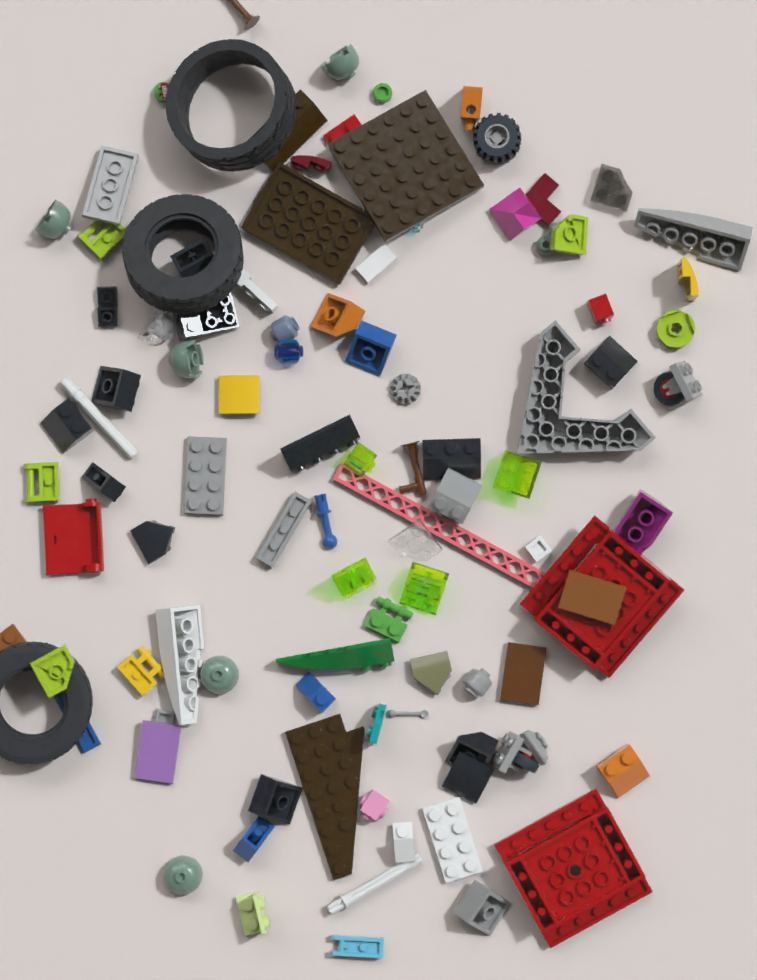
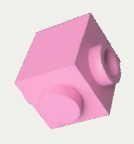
[359,789,389,821]

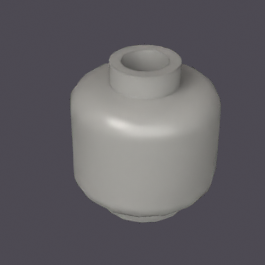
[463,668,492,698]

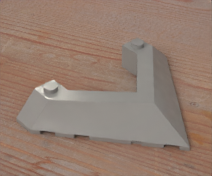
[517,320,656,454]

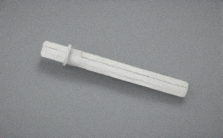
[60,377,137,459]
[327,853,423,915]

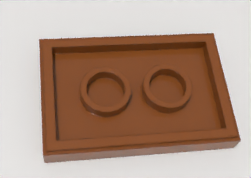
[558,570,626,625]

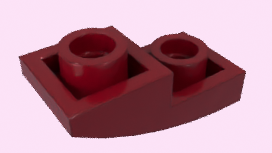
[290,155,332,172]

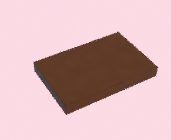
[500,642,547,705]

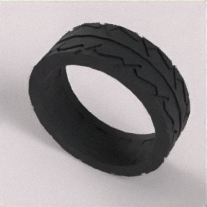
[166,39,297,172]

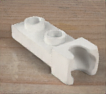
[236,269,278,313]

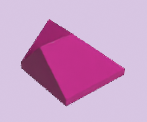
[489,187,542,241]

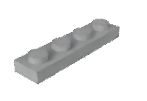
[256,491,312,568]

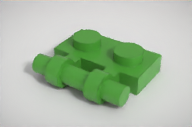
[365,596,413,642]

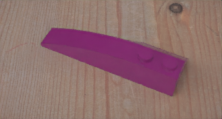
[613,489,673,554]

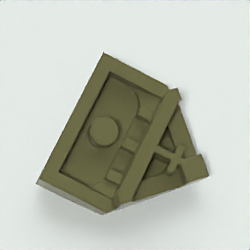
[410,651,452,696]

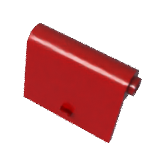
[43,498,104,575]

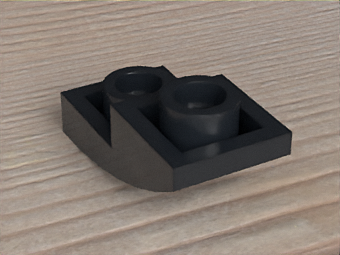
[97,286,118,327]

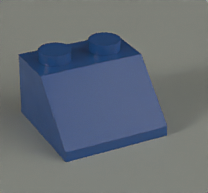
[345,320,397,376]

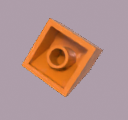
[596,744,650,798]

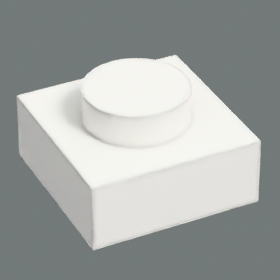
[525,535,552,562]

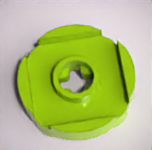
[656,309,695,348]

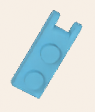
[330,935,384,958]

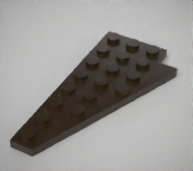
[285,714,364,880]

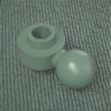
[536,222,559,255]

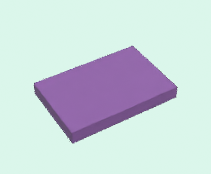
[134,720,182,784]

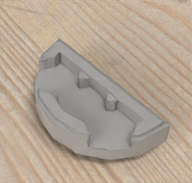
[519,730,548,766]

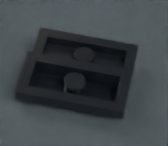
[442,751,494,804]

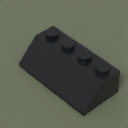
[280,414,360,473]

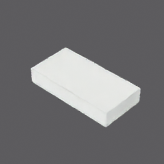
[355,244,397,283]

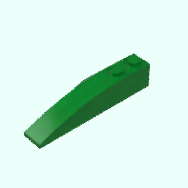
[276,638,394,671]

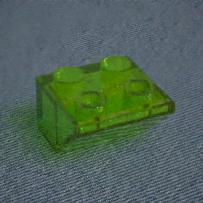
[492,450,542,499]
[399,561,449,615]

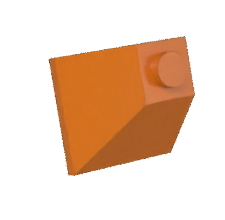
[310,293,366,337]

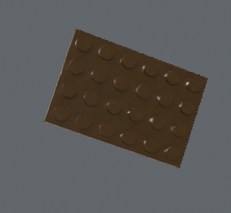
[241,162,375,285]

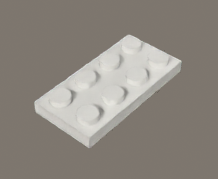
[422,796,483,883]

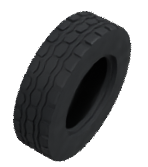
[122,194,244,314]
[0,641,93,765]

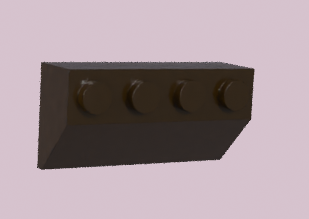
[250,89,328,173]

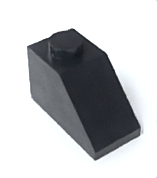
[82,462,126,502]

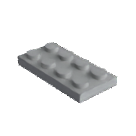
[82,145,139,226]
[184,436,227,515]

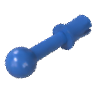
[314,493,338,549]

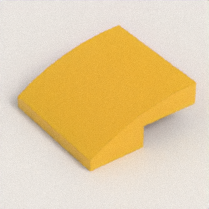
[677,257,699,301]
[219,375,260,415]

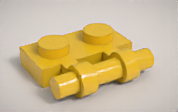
[117,646,165,696]

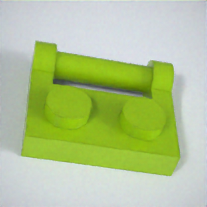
[77,221,127,260]
[24,462,60,502]

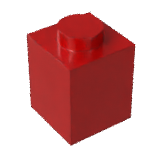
[587,294,614,325]

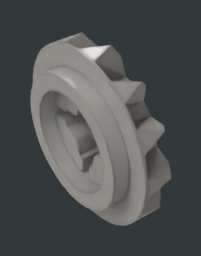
[390,374,421,404]

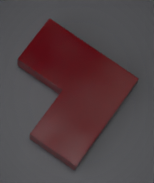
[526,173,562,227]

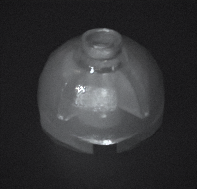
[138,309,175,346]

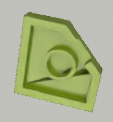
[550,214,588,256]
[30,644,75,698]

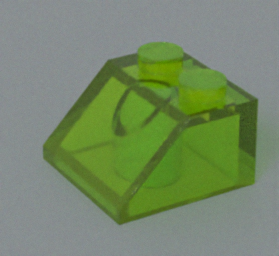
[331,557,377,598]

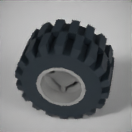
[473,113,521,165]

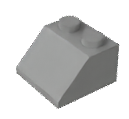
[428,468,483,524]
[454,880,511,936]

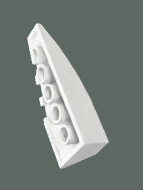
[156,605,204,725]

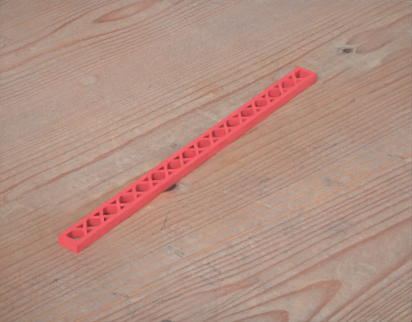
[333,462,564,599]

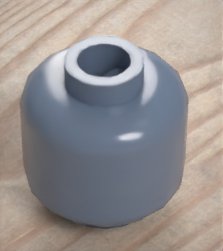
[270,315,300,344]

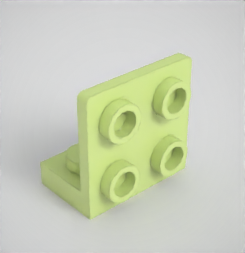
[236,891,270,936]

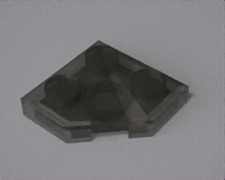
[590,164,633,212]

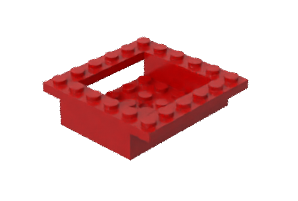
[520,515,685,678]
[494,788,653,949]

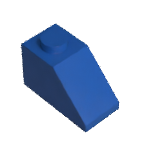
[296,671,336,713]
[233,816,275,862]

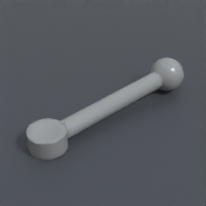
[388,710,428,718]

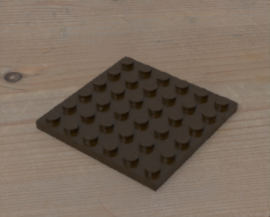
[327,90,484,243]

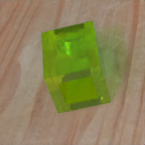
[344,442,377,477]

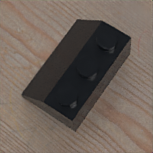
[422,438,481,480]

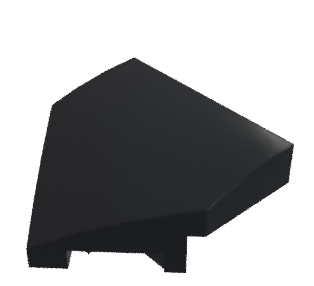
[130,520,175,564]

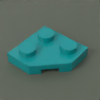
[366,703,387,744]

